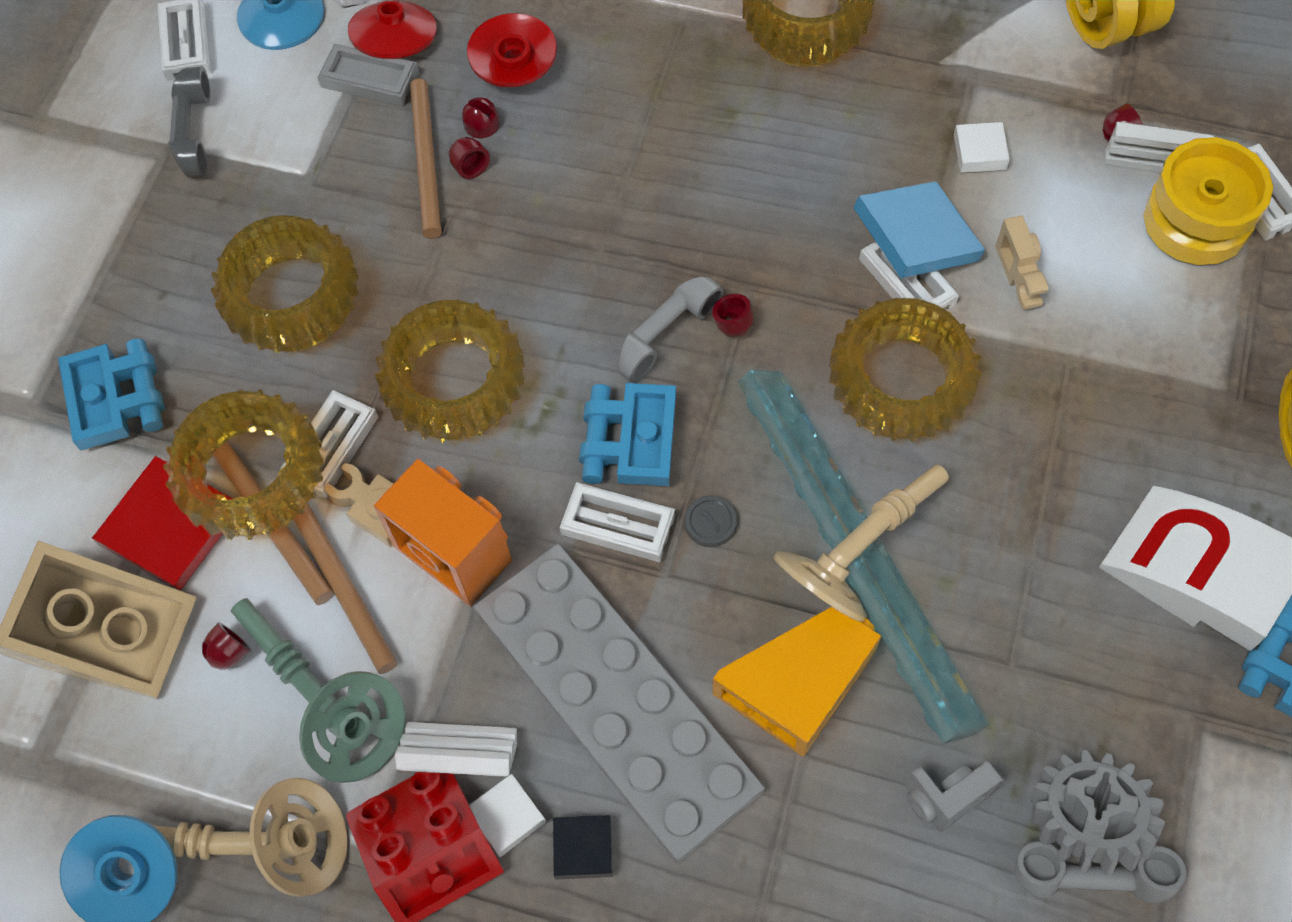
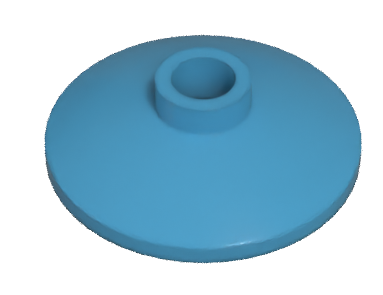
[237,0,324,50]
[60,815,177,922]

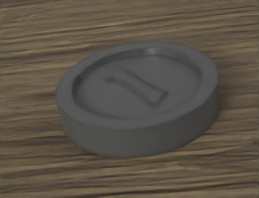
[685,496,737,547]

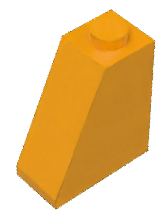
[712,607,881,757]

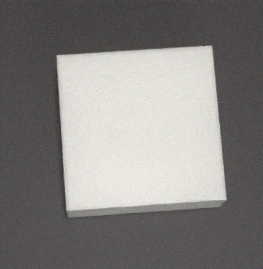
[954,122,1010,173]
[469,774,546,857]

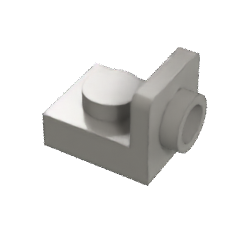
[905,761,1003,833]

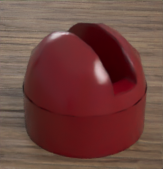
[462,97,500,139]
[1102,103,1143,141]
[449,137,490,179]
[712,294,754,337]
[202,622,251,670]

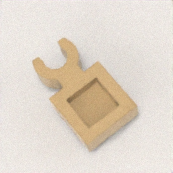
[995,215,1049,310]
[324,463,393,548]

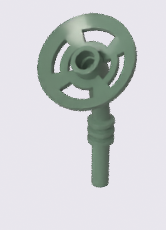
[231,598,405,783]

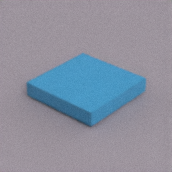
[853,181,985,278]

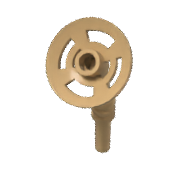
[773,465,949,622]
[153,778,348,897]

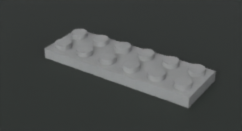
[473,543,765,865]

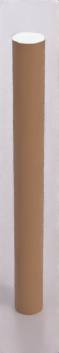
[410,79,442,239]
[210,440,334,605]
[285,493,398,674]

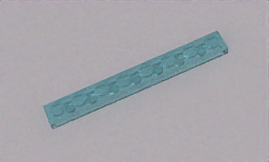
[737,370,989,744]

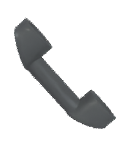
[168,66,210,177]

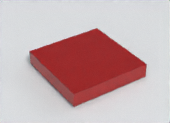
[92,456,242,591]

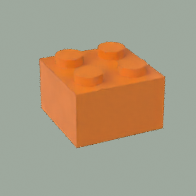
[373,458,512,607]

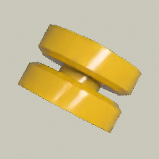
[1065,0,1175,49]
[1143,137,1274,265]

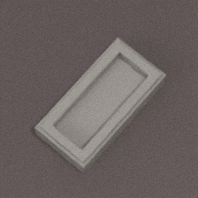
[317,43,419,107]

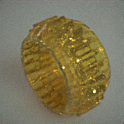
[742,0,874,66]
[211,215,359,353]
[829,298,981,442]
[375,299,525,443]
[163,389,325,540]

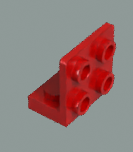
[346,772,504,922]

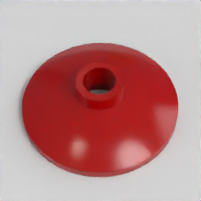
[348,0,437,59]
[467,13,557,87]

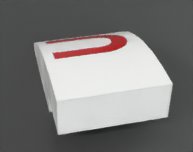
[1099,486,1292,651]

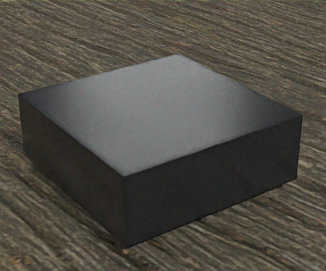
[553,815,613,880]

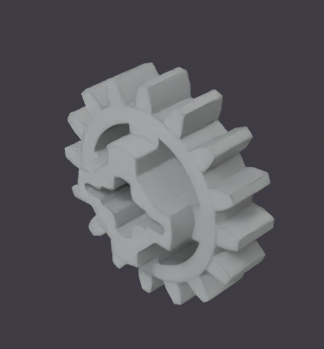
[1031,750,1165,876]

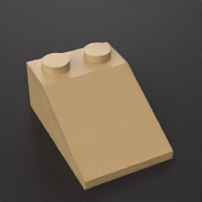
[0,540,197,699]

